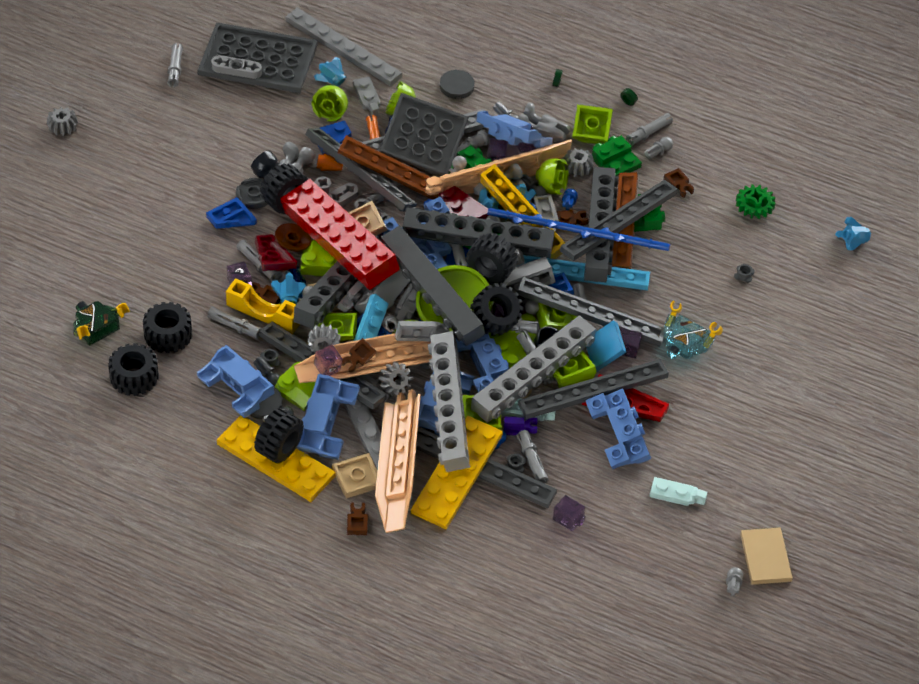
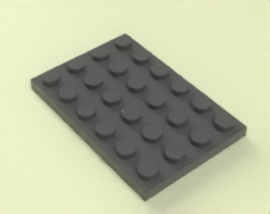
[198,22,318,93]

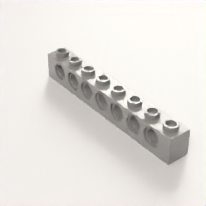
[471,315,596,423]
[428,331,470,472]

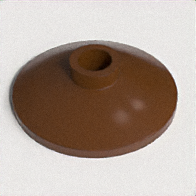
[275,223,311,251]

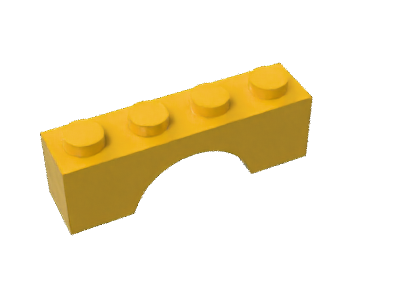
[226,278,300,334]

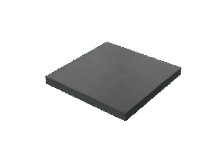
[379,93,469,177]

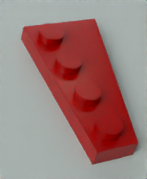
[582,374,669,422]

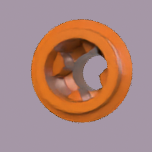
[316,153,343,171]

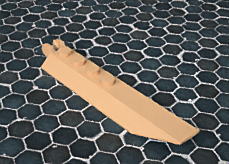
[425,140,572,196]
[294,333,432,383]
[375,389,421,533]

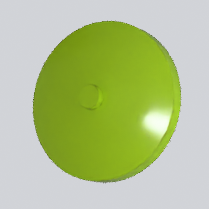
[416,265,492,331]

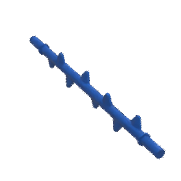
[487,208,670,251]

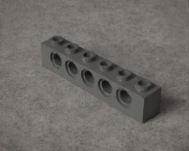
[294,261,358,329]

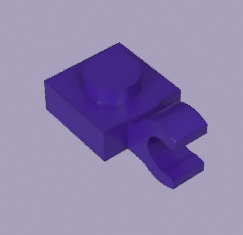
[504,416,538,435]

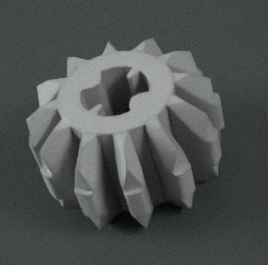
[47,107,78,137]
[563,147,594,177]
[308,323,341,353]
[379,361,413,395]

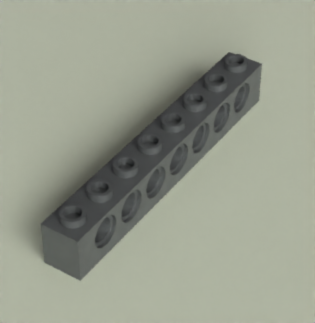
[584,167,618,283]
[403,207,555,259]

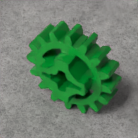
[736,184,776,219]

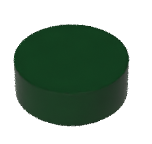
[552,69,563,87]
[620,88,638,106]

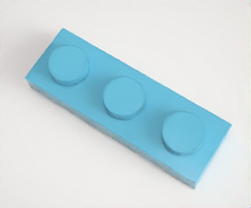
[354,294,389,341]

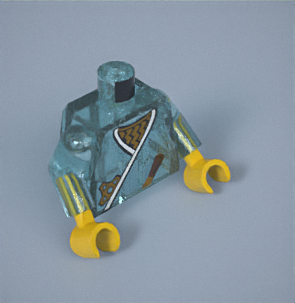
[664,300,723,359]

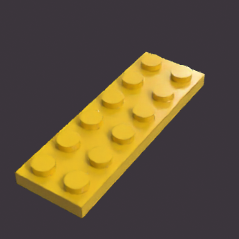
[217,415,336,502]
[411,415,503,530]

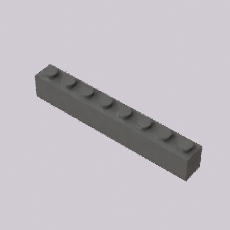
[381,225,485,346]

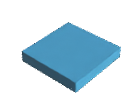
[586,320,626,372]

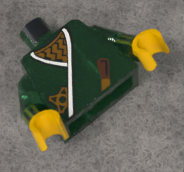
[73,301,130,346]

